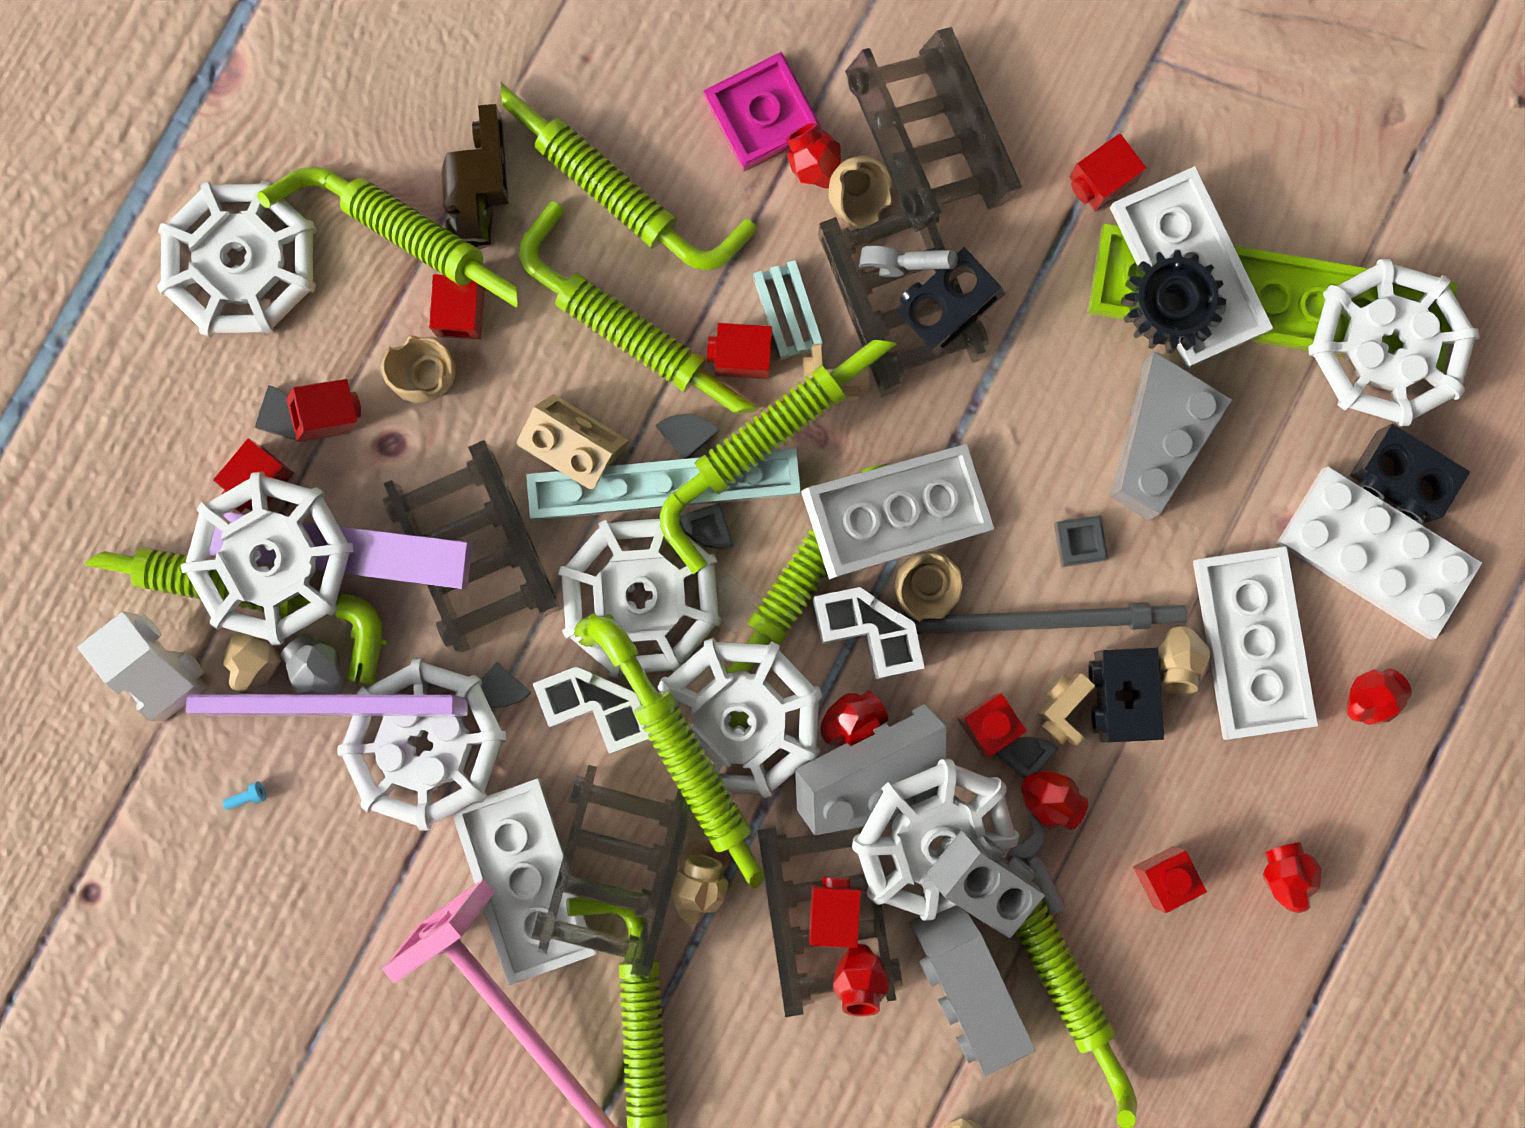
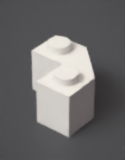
[813,587,925,679]
[77,611,208,721]
[533,667,650,754]

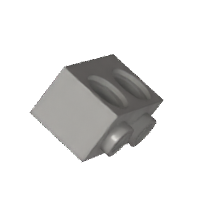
[926,830,1045,939]

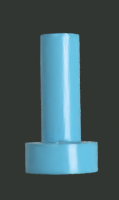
[223,781,266,810]

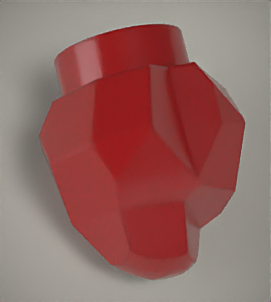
[786,122,841,189]
[1347,668,1412,725]
[820,690,888,747]
[1021,771,1088,830]
[1262,842,1322,913]
[833,944,890,1016]

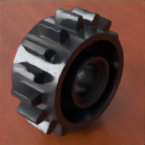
[1121,249,1227,353]

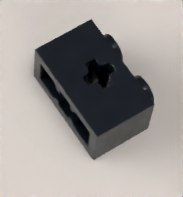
[1088,647,1164,743]

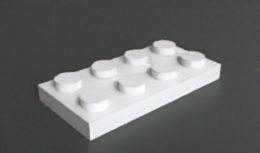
[1110,166,1273,369]
[801,444,994,579]
[1276,466,1482,640]
[1193,546,1318,740]
[452,778,598,985]

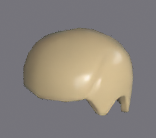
[828,155,893,229]
[380,335,456,404]
[894,551,964,622]

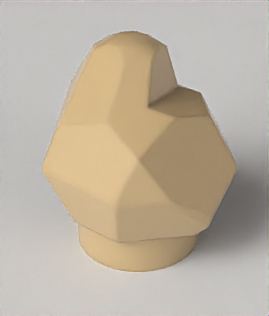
[1158,626,1210,695]
[223,633,281,693]
[671,855,728,924]

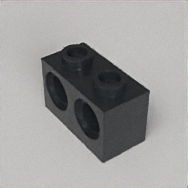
[896,247,1005,356]
[1350,423,1470,523]

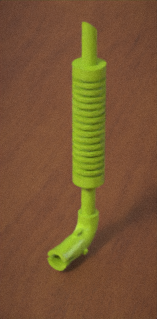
[725,464,887,729]
[84,547,387,684]
[574,613,764,888]

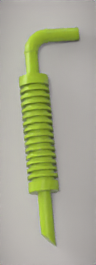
[501,82,758,271]
[257,167,517,308]
[519,201,759,414]
[660,340,899,575]
[1005,857,1137,1128]
[566,893,669,1128]

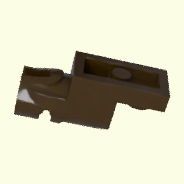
[441,104,509,249]

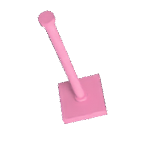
[382,878,623,1128]

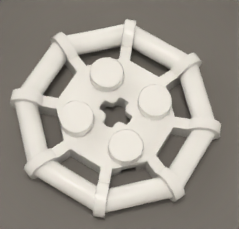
[157,180,317,337]
[1308,259,1480,427]
[181,471,354,645]
[558,518,722,679]
[658,638,823,799]
[338,658,506,831]
[852,759,1019,921]

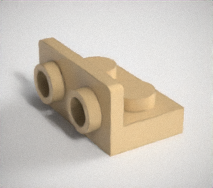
[517,394,629,489]

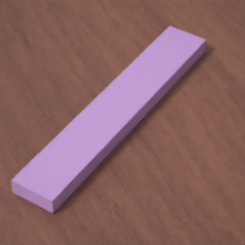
[208,512,473,589]
[186,695,468,716]

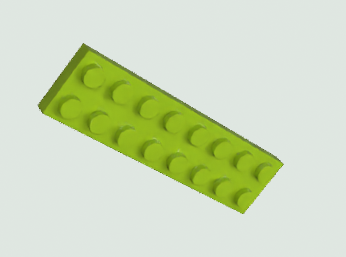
[1087,223,1457,372]

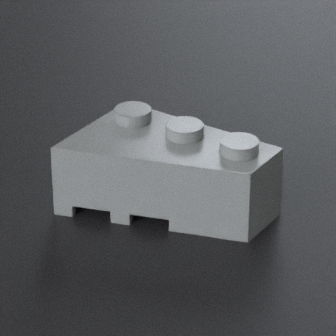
[1110,351,1232,520]
[795,704,946,835]
[909,905,1036,1076]

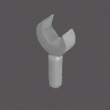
[859,246,958,277]
[1008,813,1066,915]

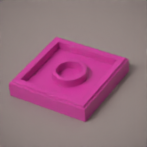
[703,51,822,171]

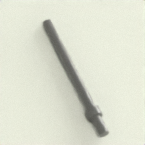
[913,602,1187,634]

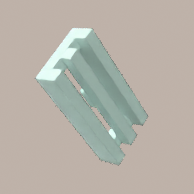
[753,260,823,360]

